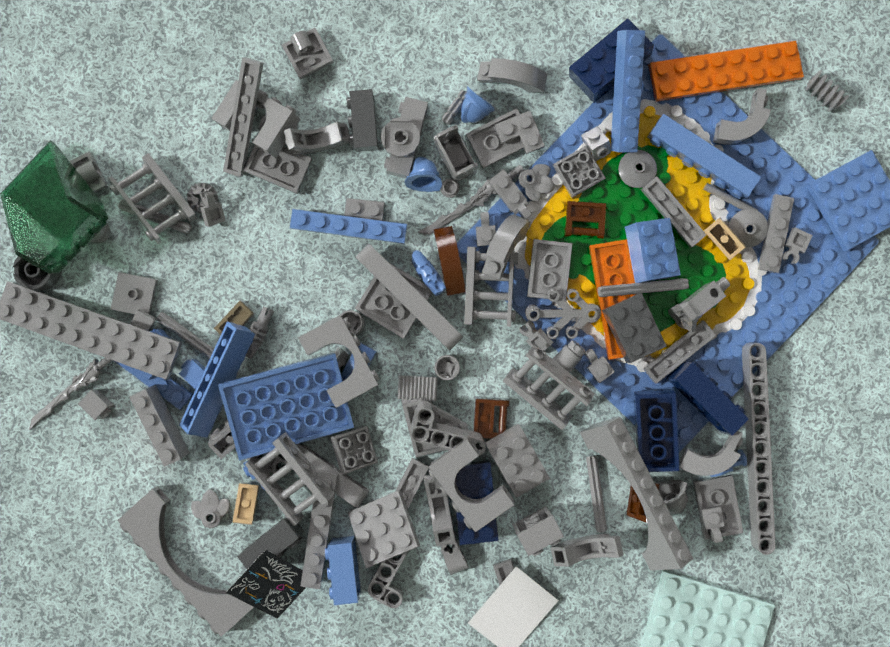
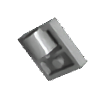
[282,27,334,80]
[55,152,108,203]

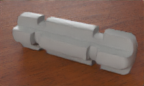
[442,90,466,125]

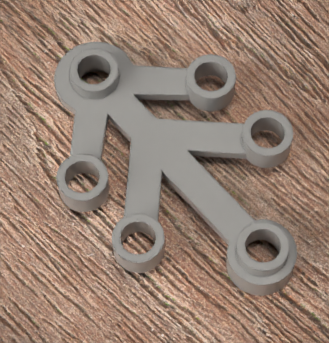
[525,289,601,339]

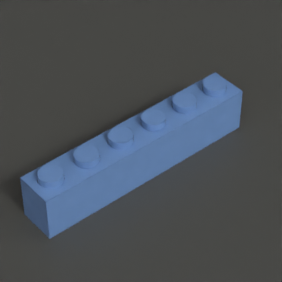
[611,30,645,152]
[647,114,761,199]
[179,321,255,438]

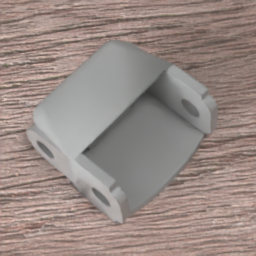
[434,125,478,181]

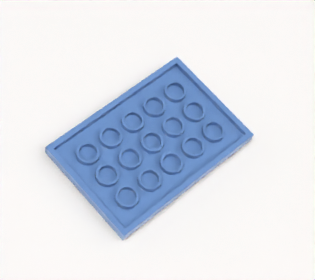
[218,353,354,461]

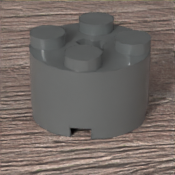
[13,251,62,291]

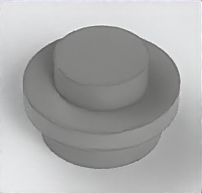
[440,178,459,198]

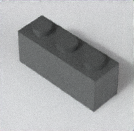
[346,89,378,152]

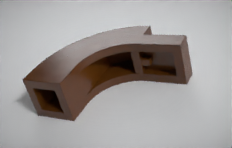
[433,226,466,296]

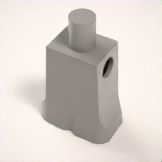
[668,277,730,333]

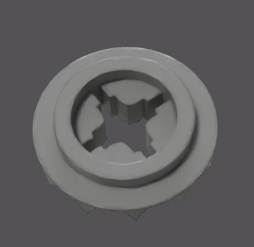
[187,183,218,213]

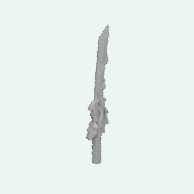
[418,165,524,234]
[29,358,113,430]

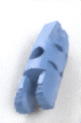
[411,250,446,296]

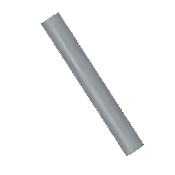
[703,183,758,211]

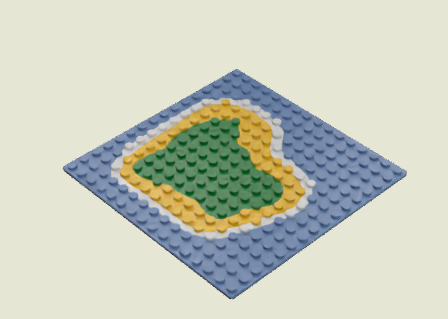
[457,34,879,452]

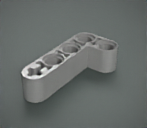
[411,401,486,455]
[368,552,408,608]

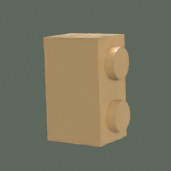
[704,217,746,260]

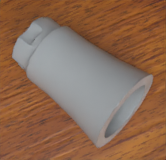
[552,340,586,373]

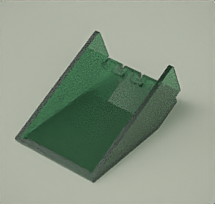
[0,140,109,274]

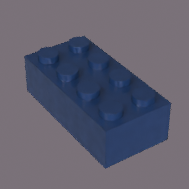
[569,18,654,103]
[667,362,749,436]
[634,389,680,472]
[456,460,499,545]

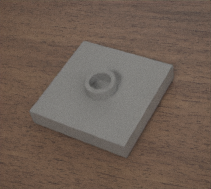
[111,272,158,314]

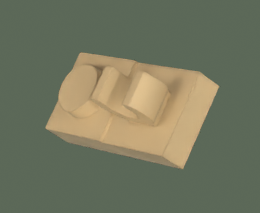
[232,483,259,525]

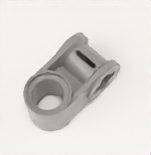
[441,538,469,575]

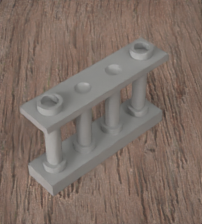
[109,153,196,244]
[464,247,518,327]
[503,344,595,430]
[245,432,335,526]

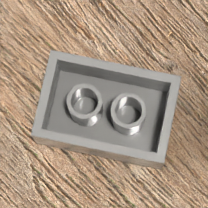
[485,424,550,498]
[512,506,564,556]

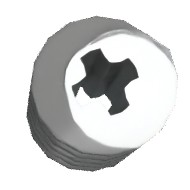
[805,70,849,112]

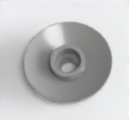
[618,150,657,188]
[729,209,768,248]

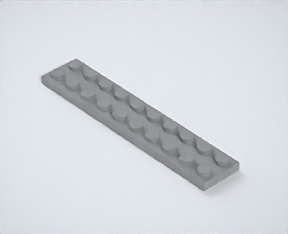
[0,281,182,380]

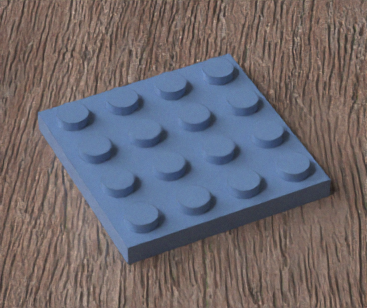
[806,150,890,252]

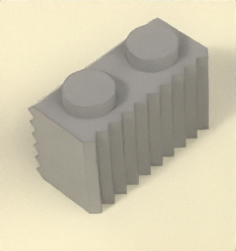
[398,375,438,404]

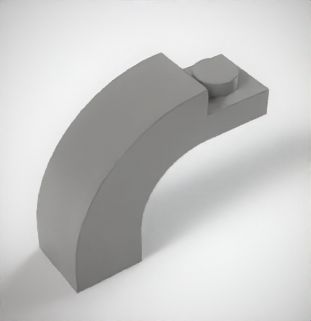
[477,58,548,93]
[713,88,771,145]
[284,122,350,154]
[482,214,531,280]
[679,431,743,476]
[423,475,456,546]
[550,534,624,567]

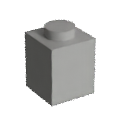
[78,389,114,420]

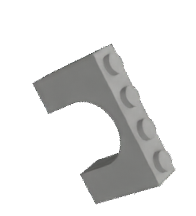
[211,80,301,158]
[298,315,380,408]
[428,437,515,532]

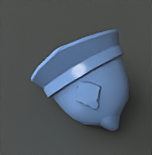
[461,86,495,124]
[404,157,442,192]

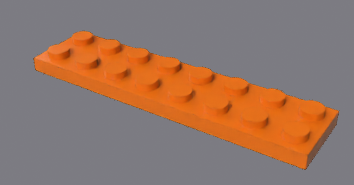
[648,41,804,102]

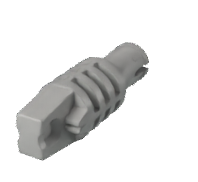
[245,306,275,359]

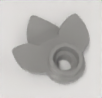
[519,164,555,202]
[191,489,230,528]

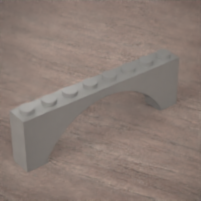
[580,417,693,571]
[117,486,254,637]

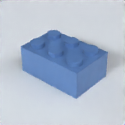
[625,218,681,283]
[325,536,361,605]

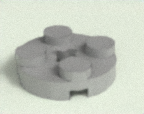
[381,117,420,158]

